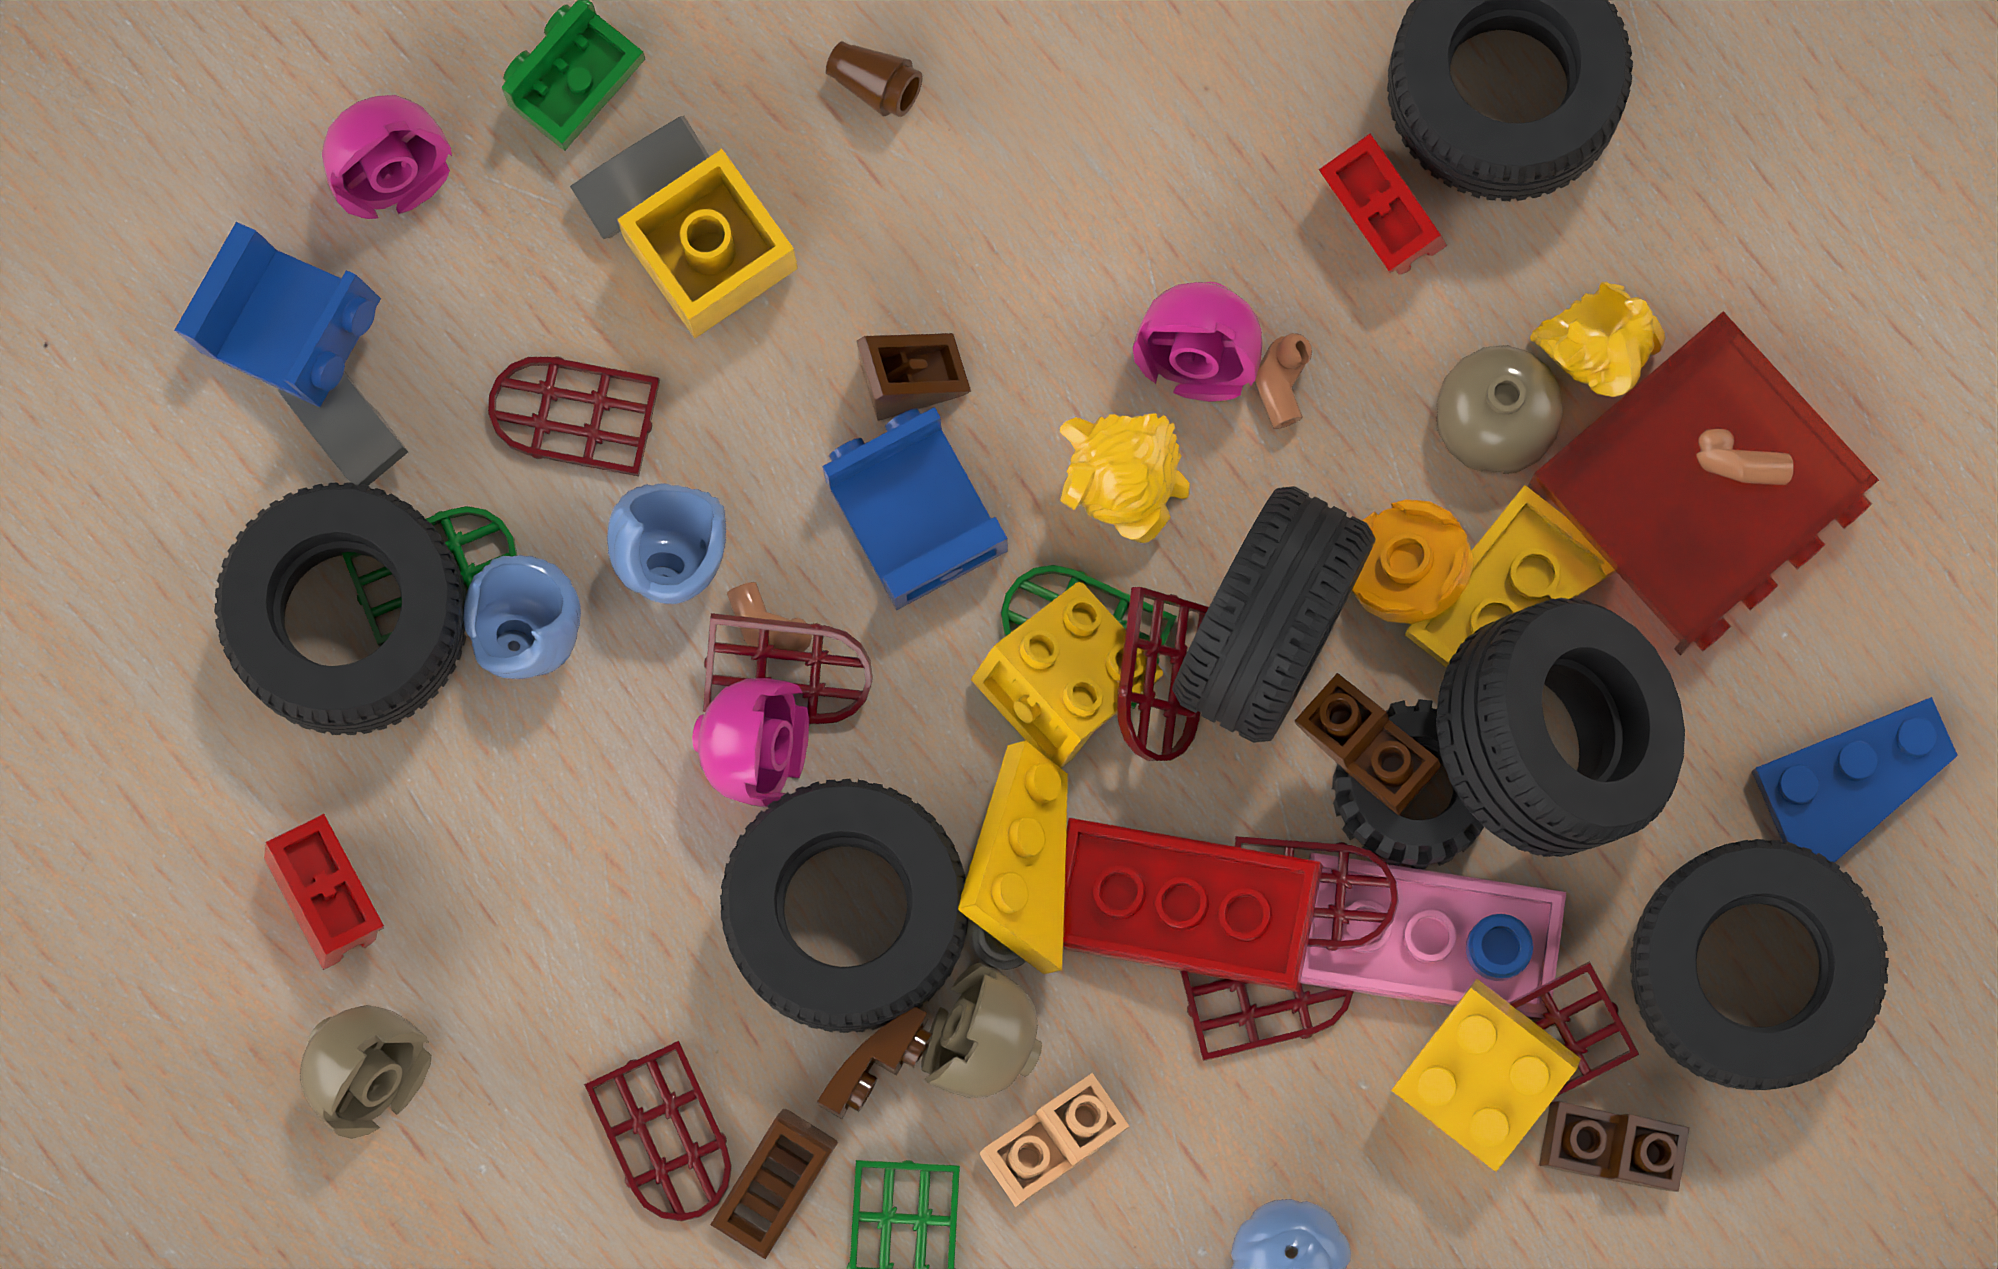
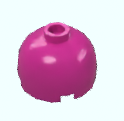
[322,95,452,219]
[1133,282,1263,402]
[692,678,809,808]

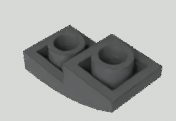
[570,116,710,239]
[278,370,408,487]

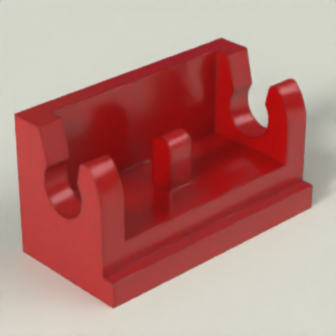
[1318,133,1447,275]
[264,814,384,970]

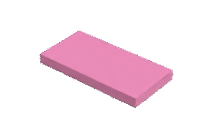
[1300,853,1566,1020]

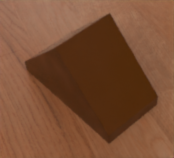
[857,333,971,421]

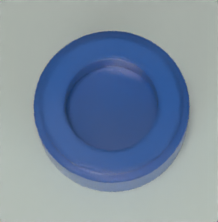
[1466,914,1533,981]

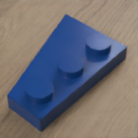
[1752,697,1958,863]

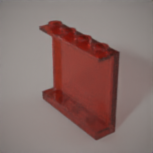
[1527,311,1879,656]

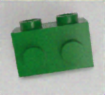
[502,0,645,151]

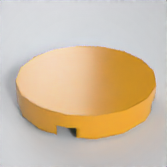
[1352,499,1473,624]

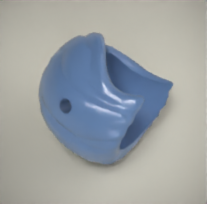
[607,483,726,604]
[463,555,581,679]
[1231,1199,1351,1269]

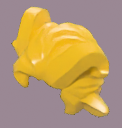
[1530,281,1666,397]
[1059,413,1190,543]

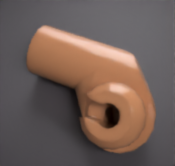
[1255,333,1312,429]
[1696,429,1794,485]
[727,582,812,651]

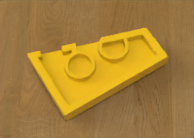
[1405,485,1626,667]
[958,740,1068,974]

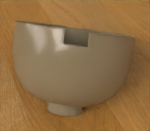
[1436,345,1563,474]
[921,962,1042,1098]
[300,1005,432,1139]

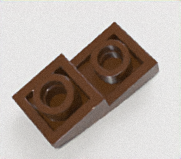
[1294,673,1441,815]
[817,1007,933,1119]
[1539,1101,1690,1192]

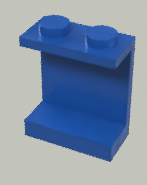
[174,222,381,407]
[822,407,1008,611]

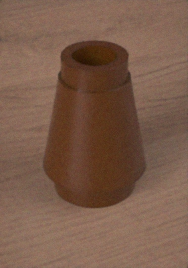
[826,41,923,117]

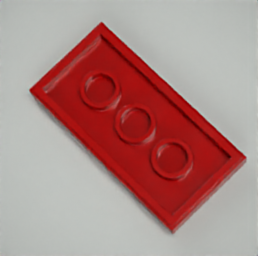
[1063,818,1323,992]

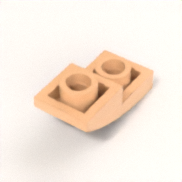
[979,1073,1130,1207]

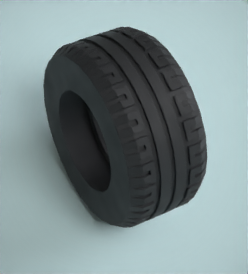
[1387,0,1633,202]
[214,483,467,735]
[1172,486,1376,743]
[1436,598,1685,857]
[720,779,969,1033]
[1630,839,1889,1090]

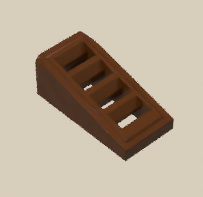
[710,1109,838,1259]

